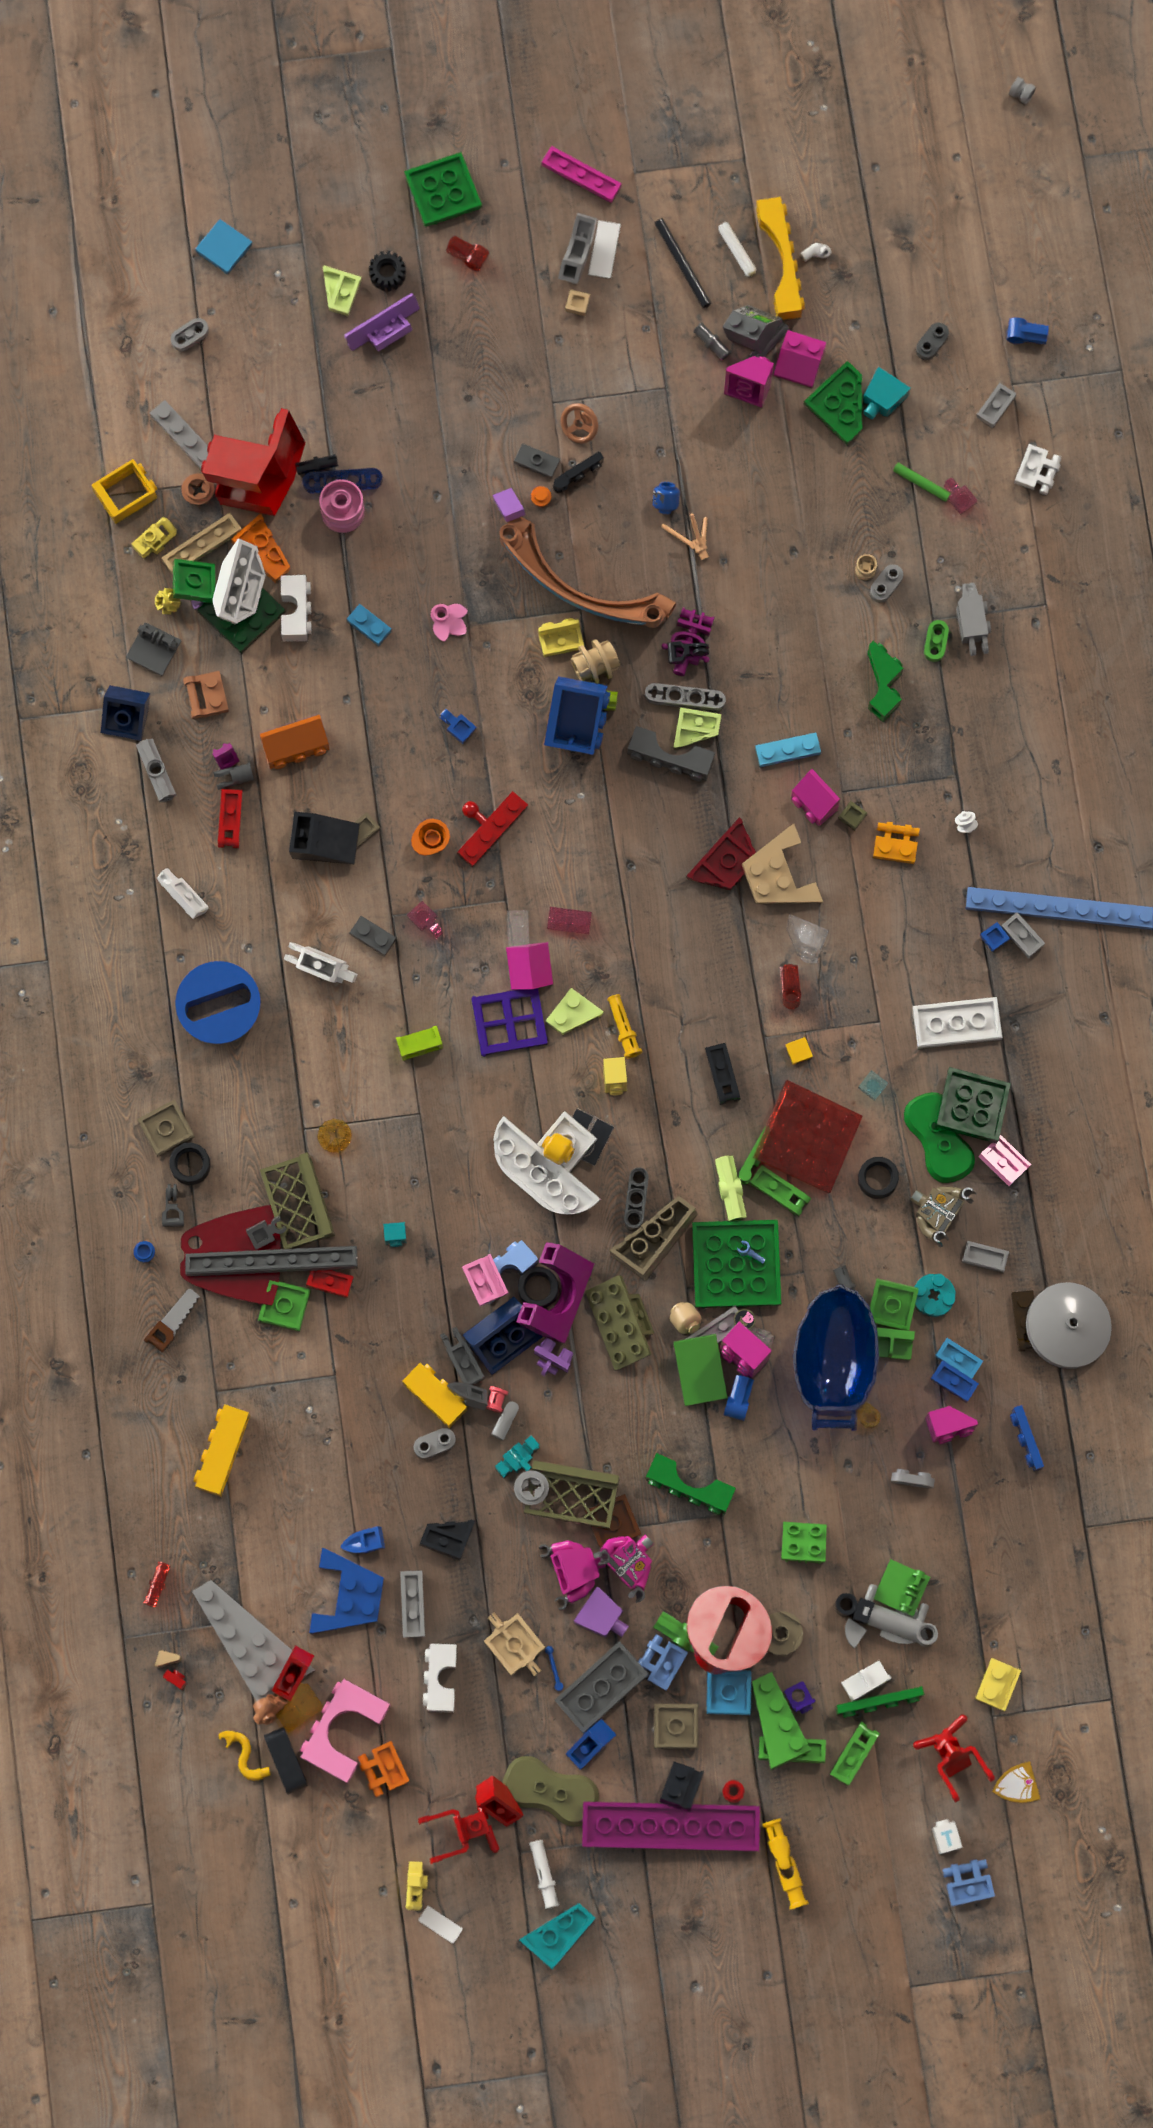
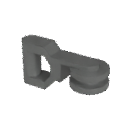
[162,1184,184,1227]

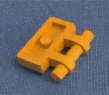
[873,822,920,864]

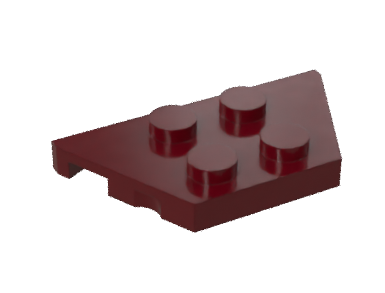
[686,817,756,891]

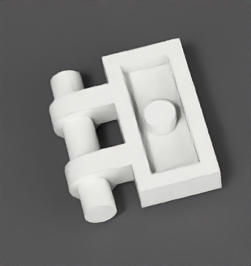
[1014,444,1061,495]

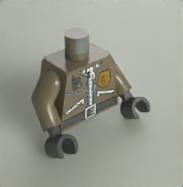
[910,1187,977,1247]

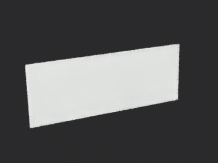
[589,221,620,278]

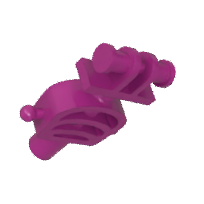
[661,607,715,676]

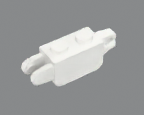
[284,942,358,983]

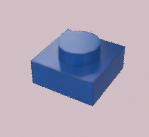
[980,922,1010,952]

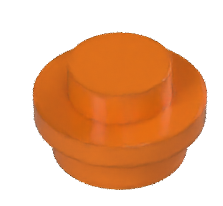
[531,486,551,507]

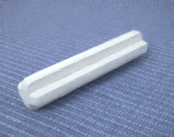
[718,222,756,277]

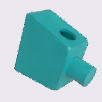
[863,367,911,420]

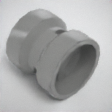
[1008,77,1036,104]

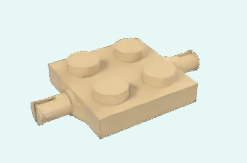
[484,1612,545,1676]

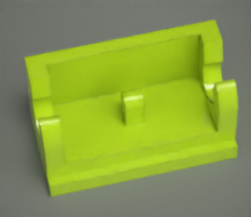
[396,1026,443,1061]

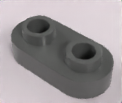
[916,323,949,360]

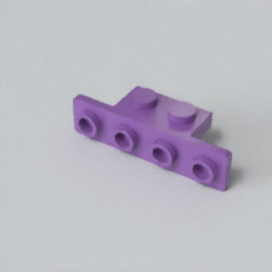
[344,293,419,351]

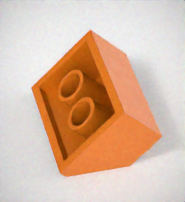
[260,715,330,769]

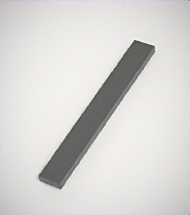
[185,1246,358,1277]

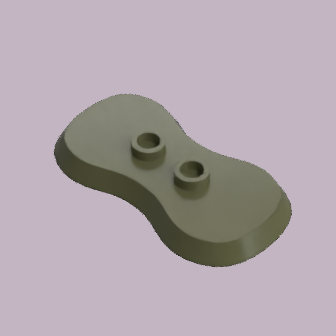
[503,1756,599,1827]

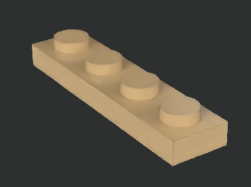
[162,513,242,575]

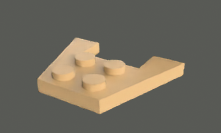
[742,823,823,904]

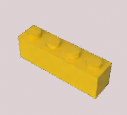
[193,1404,250,1497]

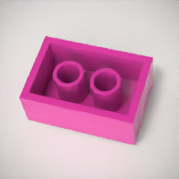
[720,1321,772,1379]

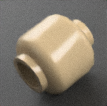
[670,1302,702,1334]

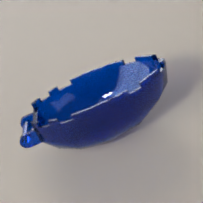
[793,1284,880,1431]

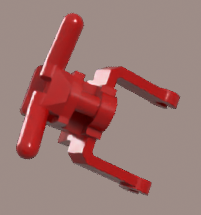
[913,1715,995,1803]
[418,1794,499,1864]

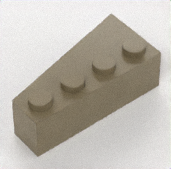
[609,1196,698,1281]

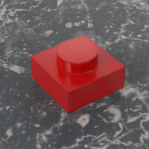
[163,1669,187,1691]

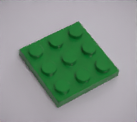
[404,152,482,228]

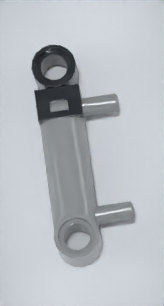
[834,1584,938,1647]

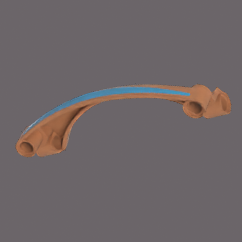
[500,517,676,628]

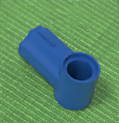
[1007,317,1049,345]
[723,1375,754,1421]

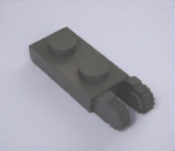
[440,1327,485,1385]

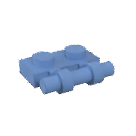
[638,1634,688,1691]
[942,1859,995,1906]

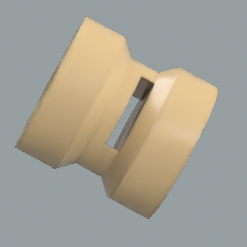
[855,554,877,580]

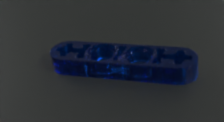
[302,468,383,493]

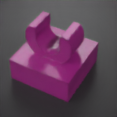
[212,743,240,770]

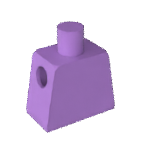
[574,1587,629,1638]

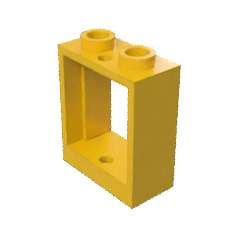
[92,459,158,524]

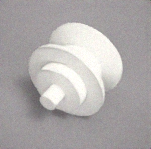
[955,811,978,833]

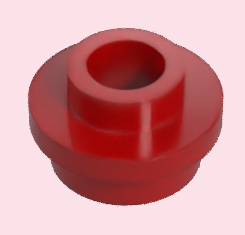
[722,1780,745,1803]

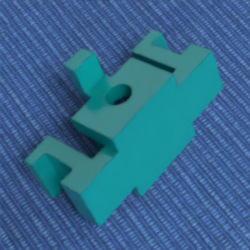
[495,1435,540,1478]

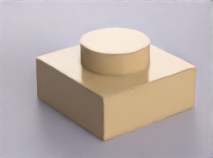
[565,290,590,316]

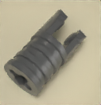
[213,762,254,790]

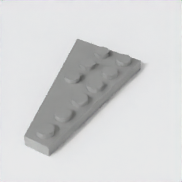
[192,1580,316,1701]

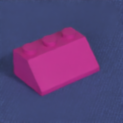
[724,356,774,408]

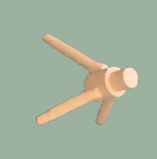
[661,513,709,560]

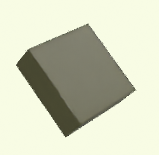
[838,801,867,831]

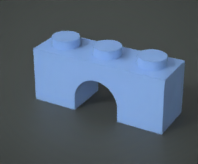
[489,1240,539,1304]

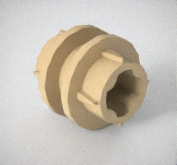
[571,639,620,684]

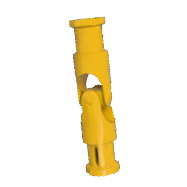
[762,1818,809,1910]

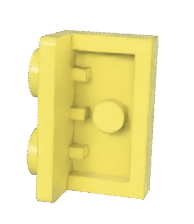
[538,618,584,657]

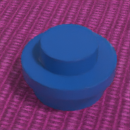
[134,1241,155,1263]

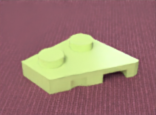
[323,266,361,316]
[674,708,722,749]
[546,988,604,1035]

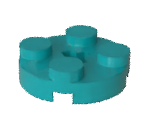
[914,1274,956,1317]

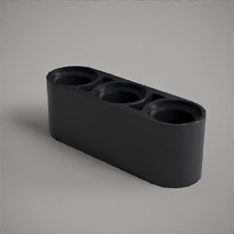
[263,1727,308,1794]

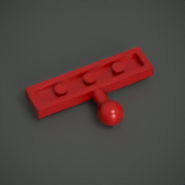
[457,791,528,867]

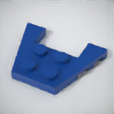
[309,1548,384,1634]

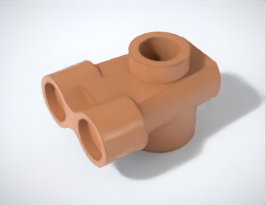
[253,1694,288,1725]

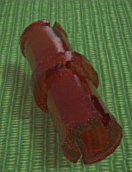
[143,1562,171,1608]

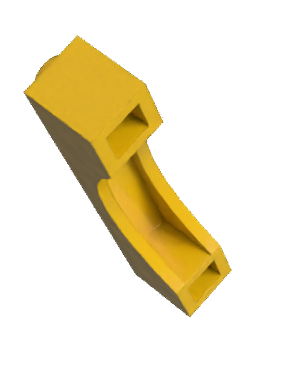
[756,197,805,320]

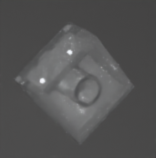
[786,914,829,964]

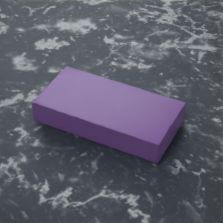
[493,488,525,522]

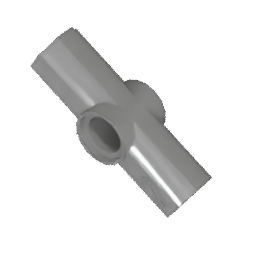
[136,738,176,803]

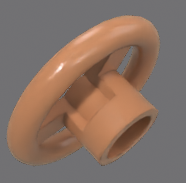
[561,403,598,443]

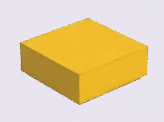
[785,1037,813,1065]

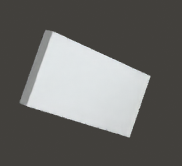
[912,997,1002,1049]

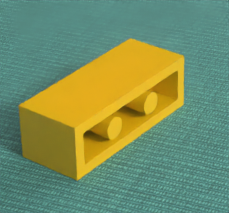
[402,1363,467,1429]

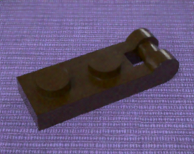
[1011,1290,1034,1352]

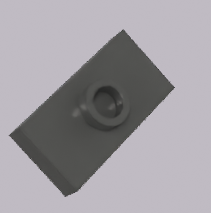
[514,443,560,479]

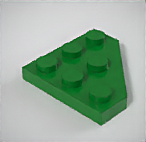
[804,361,862,445]

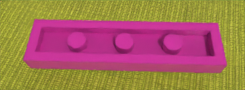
[541,146,622,203]

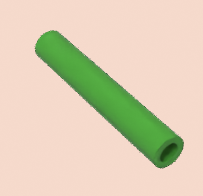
[893,462,951,502]

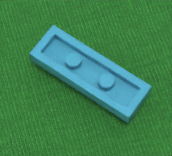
[755,733,821,767]

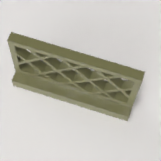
[260,1152,335,1249]
[524,1460,620,1529]

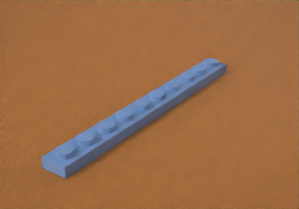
[965,887,1153,930]

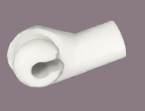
[800,243,831,262]

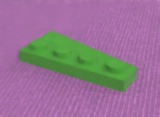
[752,1672,811,1770]

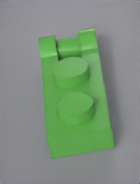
[738,1126,774,1185]
[749,1165,811,1217]
[830,1722,880,1786]

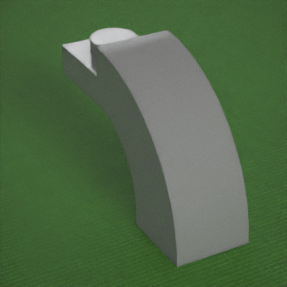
[558,213,597,284]

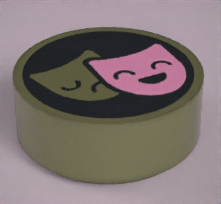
[734,1309,755,1330]

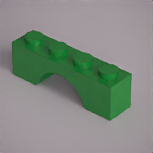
[646,1453,736,1515]

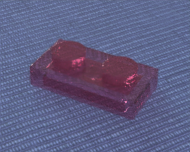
[547,907,592,934]

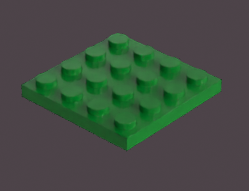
[692,1220,781,1308]

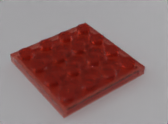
[753,1080,863,1194]

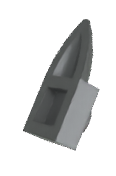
[447,1382,488,1410]

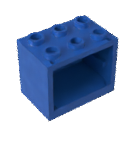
[544,677,611,755]

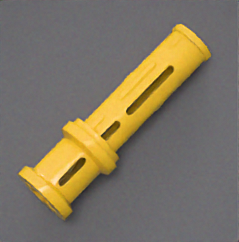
[607,994,643,1059]

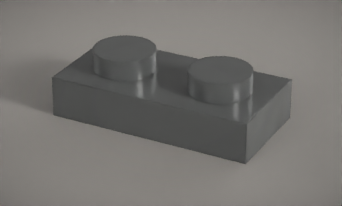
[349,916,397,956]

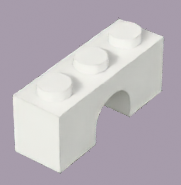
[281,575,312,642]
[423,1644,457,1713]

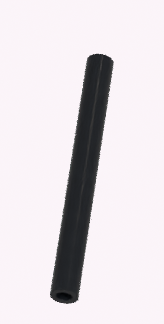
[654,218,711,308]

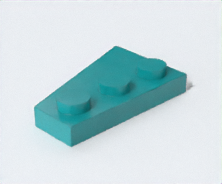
[519,1903,595,1969]

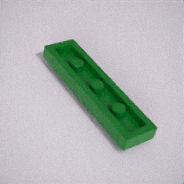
[835,1686,924,1718]

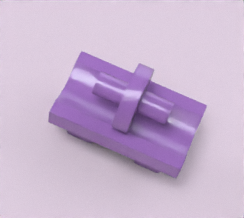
[534,1337,573,1376]

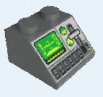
[723,305,783,353]

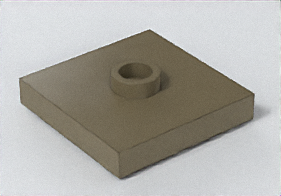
[137,1099,195,1157]
[654,1704,698,1749]

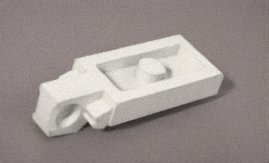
[157,868,209,919]

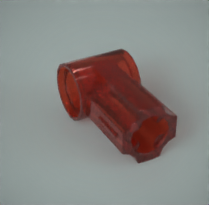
[446,235,490,271]
[780,964,801,1009]

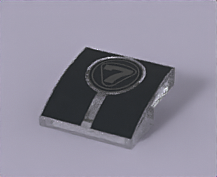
[572,1108,615,1166]

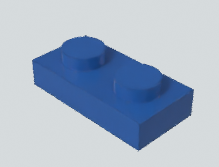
[931,1360,979,1403]

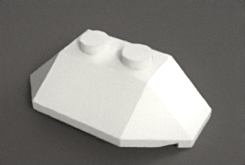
[212,539,266,624]

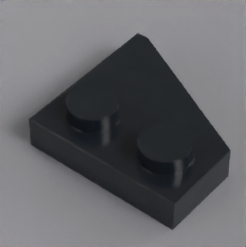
[419,1520,475,1561]

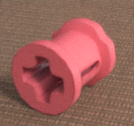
[486,1386,508,1413]

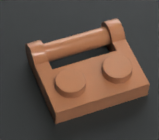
[183,671,229,719]

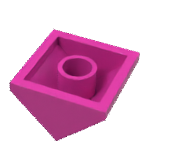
[506,942,553,990]

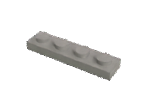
[150,400,208,469]

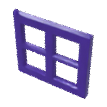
[471,988,548,1057]

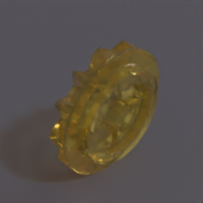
[317,1118,352,1153]

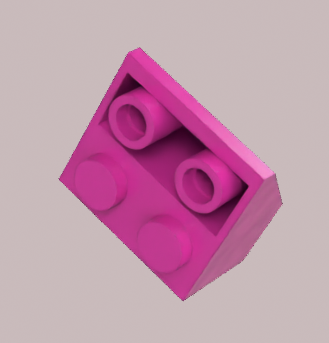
[925,1406,978,1445]

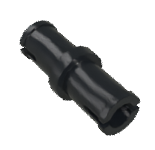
[296,454,339,476]

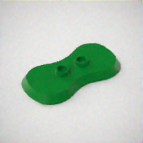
[904,1092,975,1183]

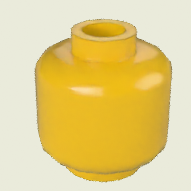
[542,1133,575,1165]

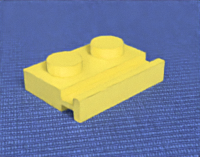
[975,1658,1021,1712]

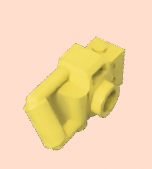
[131,517,177,559]
[406,1861,428,1911]

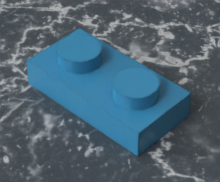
[346,604,392,646]
[935,1338,983,1379]

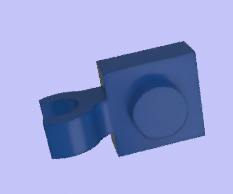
[440,709,477,744]

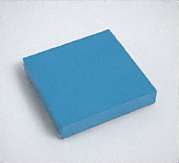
[195,219,253,275]
[706,1670,751,1715]

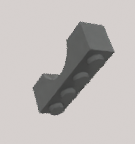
[627,726,715,781]

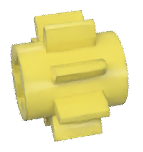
[155,588,181,614]

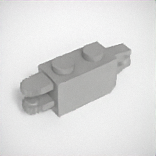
[956,583,991,656]

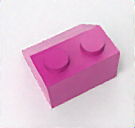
[774,330,827,388]
[791,769,840,826]

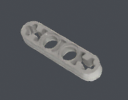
[645,683,726,711]

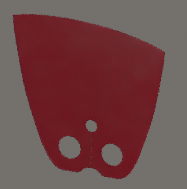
[180,1205,281,1305]

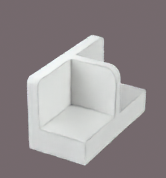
[841,1661,891,1702]

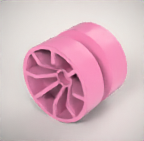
[319,480,365,533]

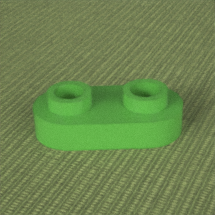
[924,620,949,662]

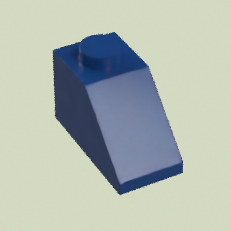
[566,1719,616,1770]

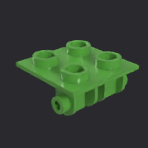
[781,1522,827,1564]
[874,1559,930,1617]

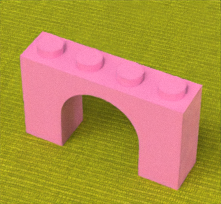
[300,1679,391,1784]

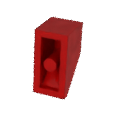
[271,1645,315,1701]
[476,1775,523,1827]

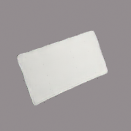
[419,1906,462,1943]

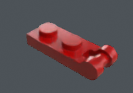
[218,789,243,849]

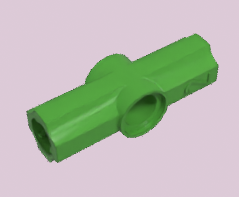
[653,1612,719,1656]

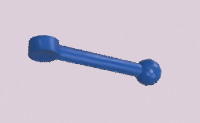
[545,1646,563,1691]

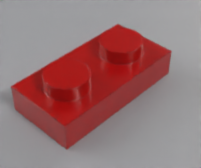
[306,1270,354,1298]

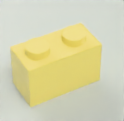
[603,1057,627,1095]

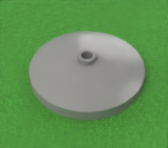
[1026,1282,1112,1369]

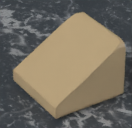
[155,1650,182,1668]

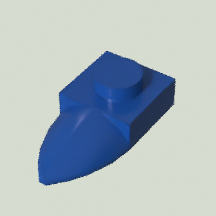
[341,1526,385,1553]

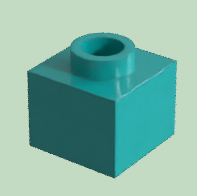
[383,1222,407,1247]

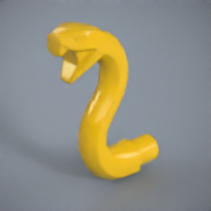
[218,1731,271,1781]

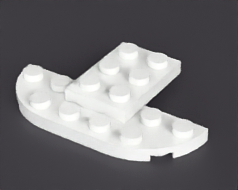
[493,1111,601,1214]

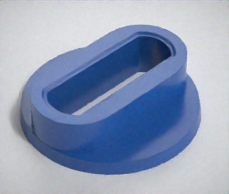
[175,961,260,1044]

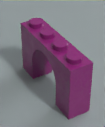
[516,1242,594,1343]

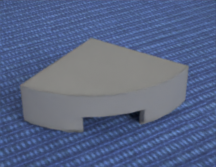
[845,1618,867,1649]

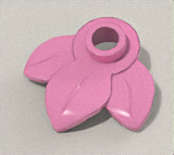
[431,604,468,642]

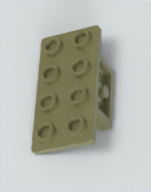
[586,1275,654,1370]

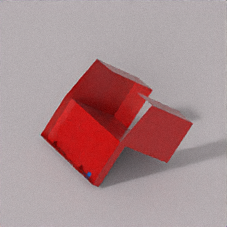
[201,408,306,516]

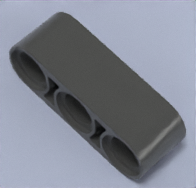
[624,1167,649,1232]

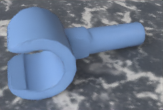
[737,1241,766,1264]

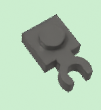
[246,1216,286,1249]

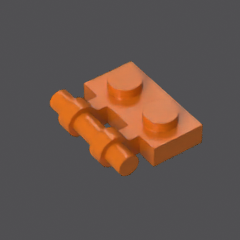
[358,1741,410,1797]

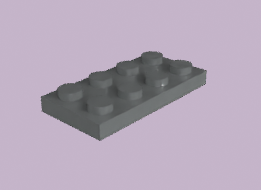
[555,1641,650,1734]

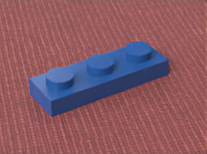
[1010,1405,1044,1472]

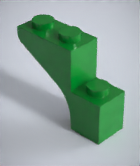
[867,641,903,722]

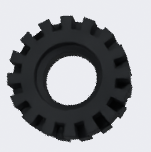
[369,251,406,291]

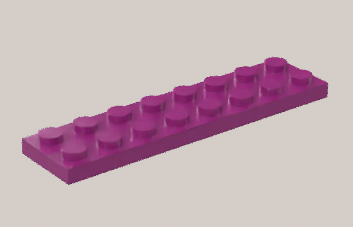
[582,1802,760,1851]

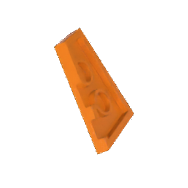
[231,513,290,583]

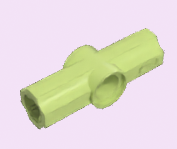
[715,1156,747,1221]

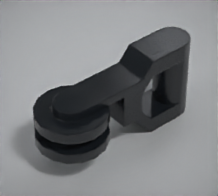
[667,641,710,664]

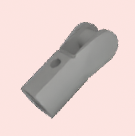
[491,1401,519,1441]

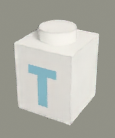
[932,1819,962,1855]

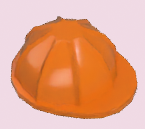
[411,819,450,856]

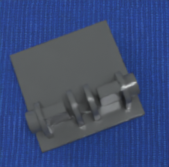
[125,622,182,676]

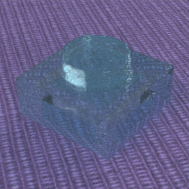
[858,1070,888,1101]

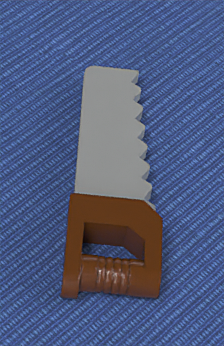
[144,1289,200,1353]

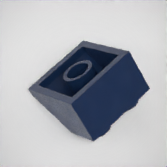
[100,685,150,741]

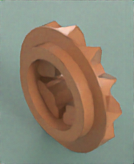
[181,473,215,506]

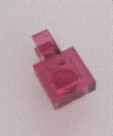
[943,477,978,515]
[407,901,443,938]

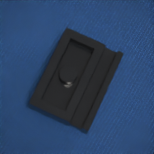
[660,1762,704,1812]

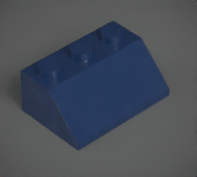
[462,1297,543,1375]

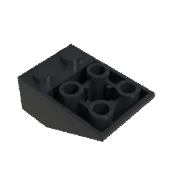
[289,812,360,865]

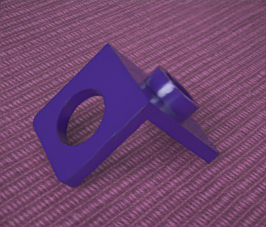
[784,1681,816,1714]

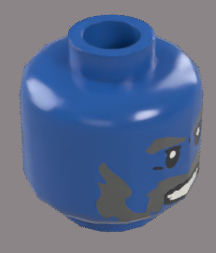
[652,482,680,514]

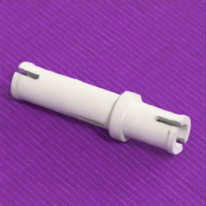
[529,1840,559,1909]

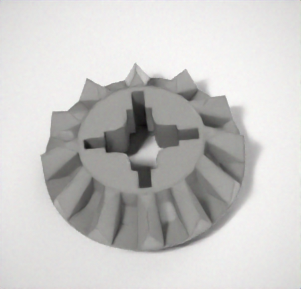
[514,1471,549,1505]

